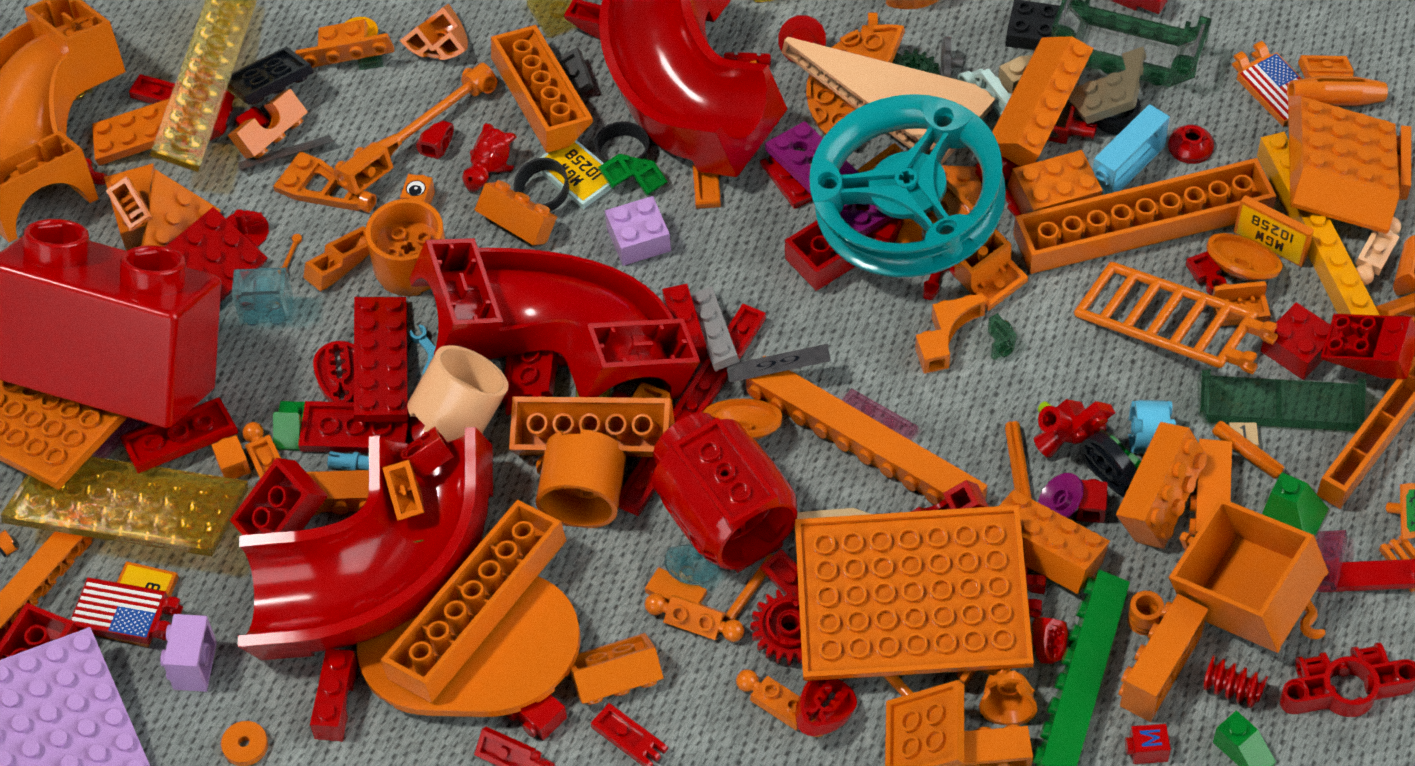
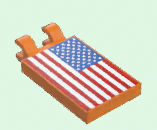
[1232,41,1302,127]

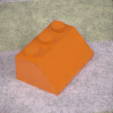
[570,633,664,705]

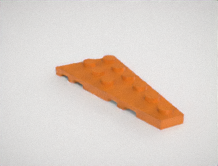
[141,170,221,247]

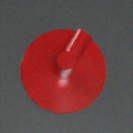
[226,209,269,247]

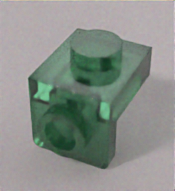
[988,313,1016,360]

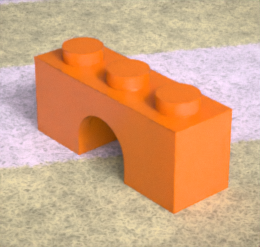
[228,89,308,159]

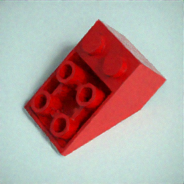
[1321,314,1415,379]

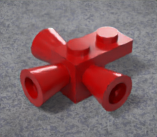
[1034,399,1115,458]

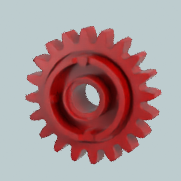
[750,588,802,666]

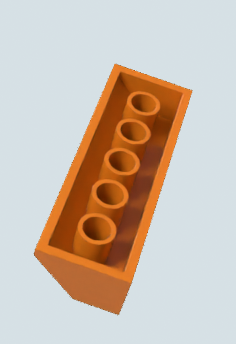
[491,25,593,153]
[992,36,1094,166]
[509,397,675,457]

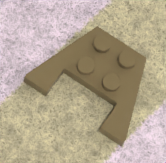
[1068,47,1147,124]

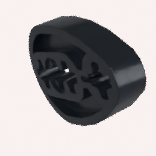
[1081,432,1137,497]

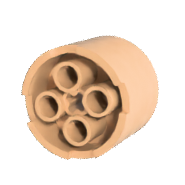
[407,345,509,442]

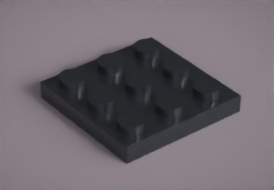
[222,46,314,105]

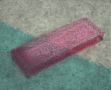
[842,388,918,440]
[1316,530,1348,591]

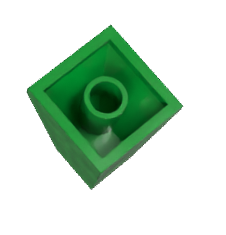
[1262,472,1329,537]

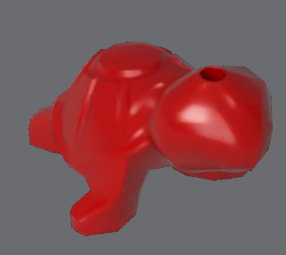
[462,123,517,192]

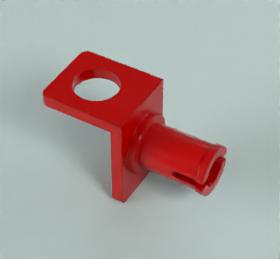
[1048,106,1097,145]

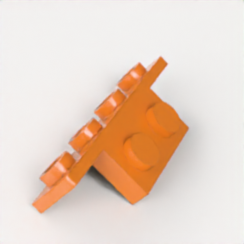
[295,19,394,68]

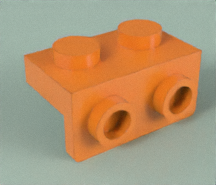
[1212,281,1271,326]

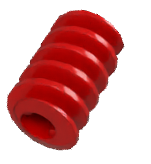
[1203,655,1268,708]

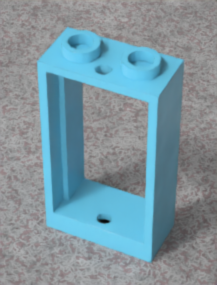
[1092,104,1170,195]

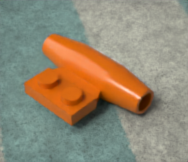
[1287,55,1388,106]

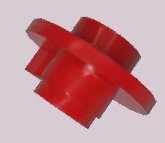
[778,15,826,61]

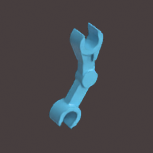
[410,325,436,374]

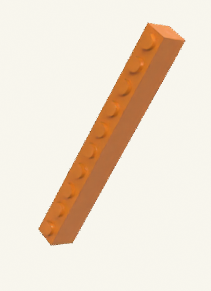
[746,356,988,505]

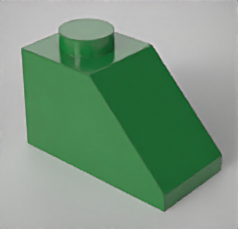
[1212,710,1276,766]

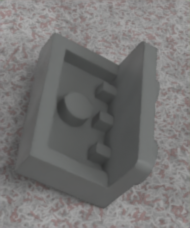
[557,47,594,96]

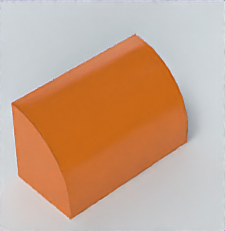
[1393,235,1415,296]

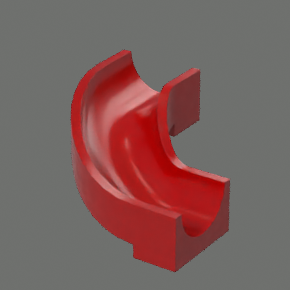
[599,0,788,177]
[409,238,700,399]
[238,427,493,660]

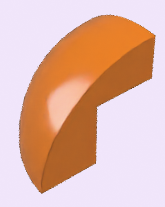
[399,3,468,60]

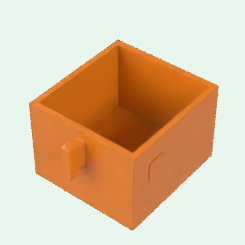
[1169,498,1329,653]

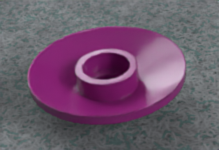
[1038,473,1083,518]

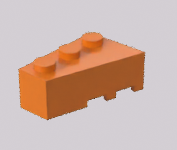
[104,163,155,251]

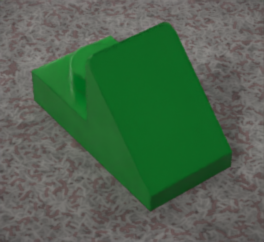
[273,401,305,451]

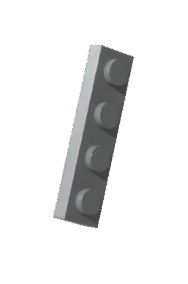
[691,286,740,371]

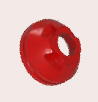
[1168,125,1214,164]

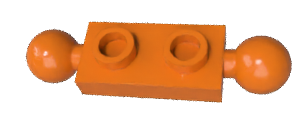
[242,422,281,479]
[644,593,745,642]
[736,669,823,737]

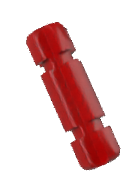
[723,52,771,67]

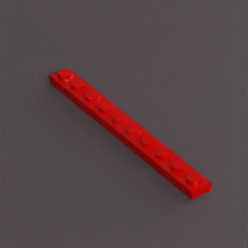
[618,303,766,517]

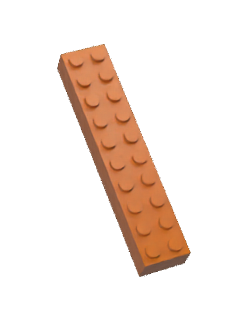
[1013,158,1277,274]

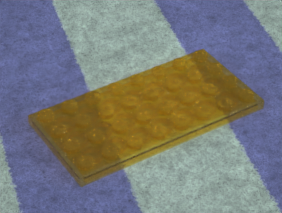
[1,457,248,557]

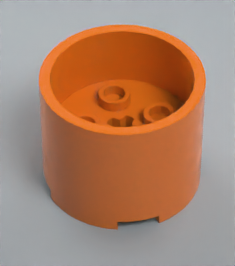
[365,199,446,296]
[536,429,627,528]

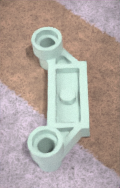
[957,69,1012,117]

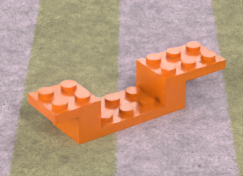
[857,142,1028,311]

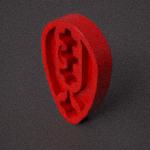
[313,341,354,402]
[795,679,857,736]

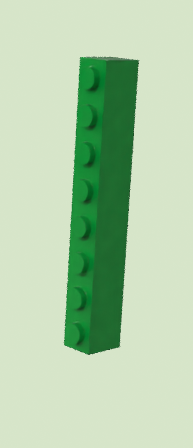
[1032,569,1130,766]

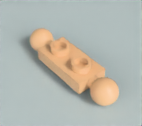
[1355,216,1401,286]

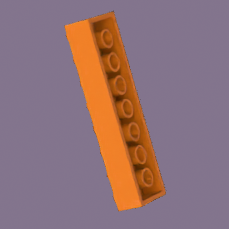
[381,500,566,703]

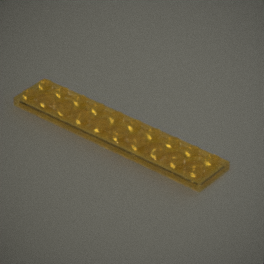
[150,0,257,172]

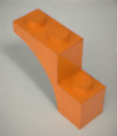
[915,293,986,374]

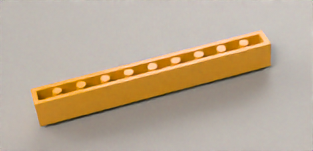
[1257,132,1380,315]

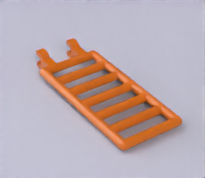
[1074,262,1278,375]

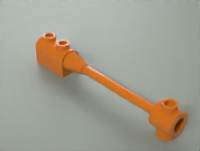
[334,63,497,195]

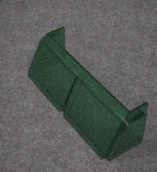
[1197,369,1366,432]

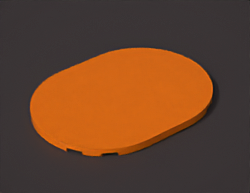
[357,576,581,717]

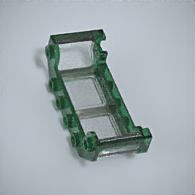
[1051,0,1212,87]

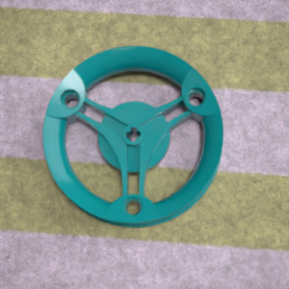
[809,94,1006,277]

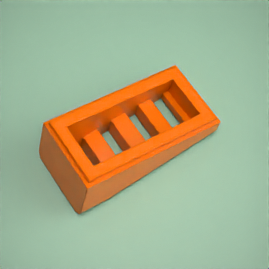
[106,177,153,232]

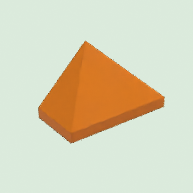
[382,460,425,521]

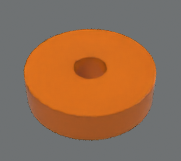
[221,721,268,766]

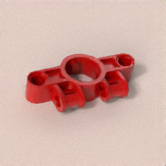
[1279,642,1415,717]

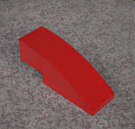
[564,0,601,39]

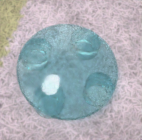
[664,544,719,585]

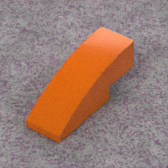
[303,226,370,292]

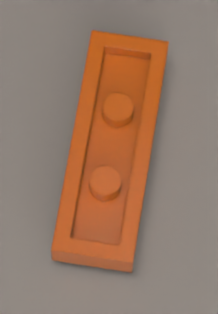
[1396,125,1411,200]

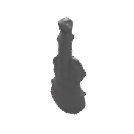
[939,36,963,78]

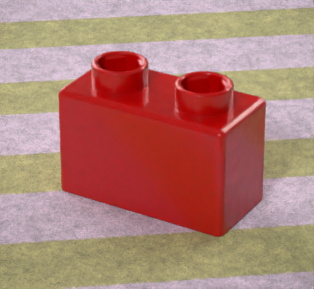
[0,219,221,428]

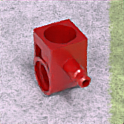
[401,427,454,478]

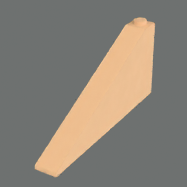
[781,37,995,165]

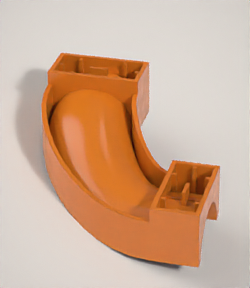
[0,0,126,242]

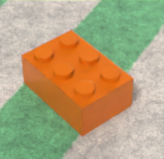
[1008,150,1103,214]

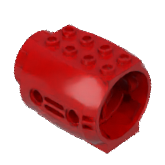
[652,412,797,573]

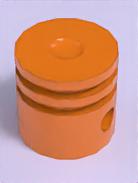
[1127,590,1164,635]

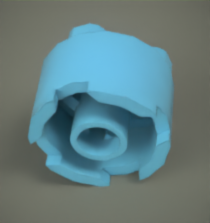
[1128,400,1176,454]

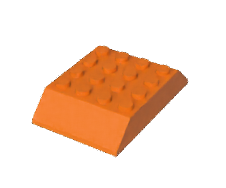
[1288,96,1400,234]

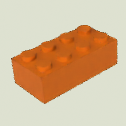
[1116,422,1208,549]
[999,489,1110,594]
[1118,594,1209,722]

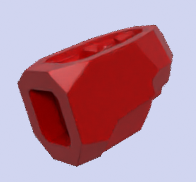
[416,120,454,159]
[1032,617,1068,664]

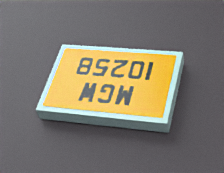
[540,140,611,210]

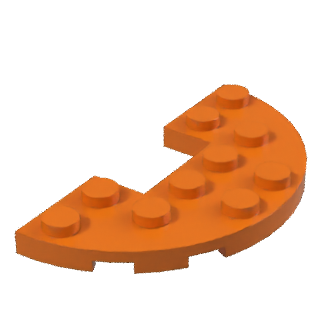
[806,24,905,135]

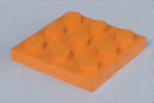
[885,680,964,766]

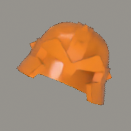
[979,669,1037,725]

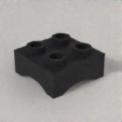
[1005,0,1062,49]

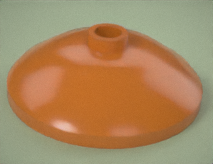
[1206,233,1283,281]
[703,398,782,441]

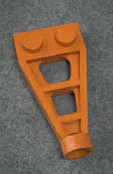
[273,152,377,213]

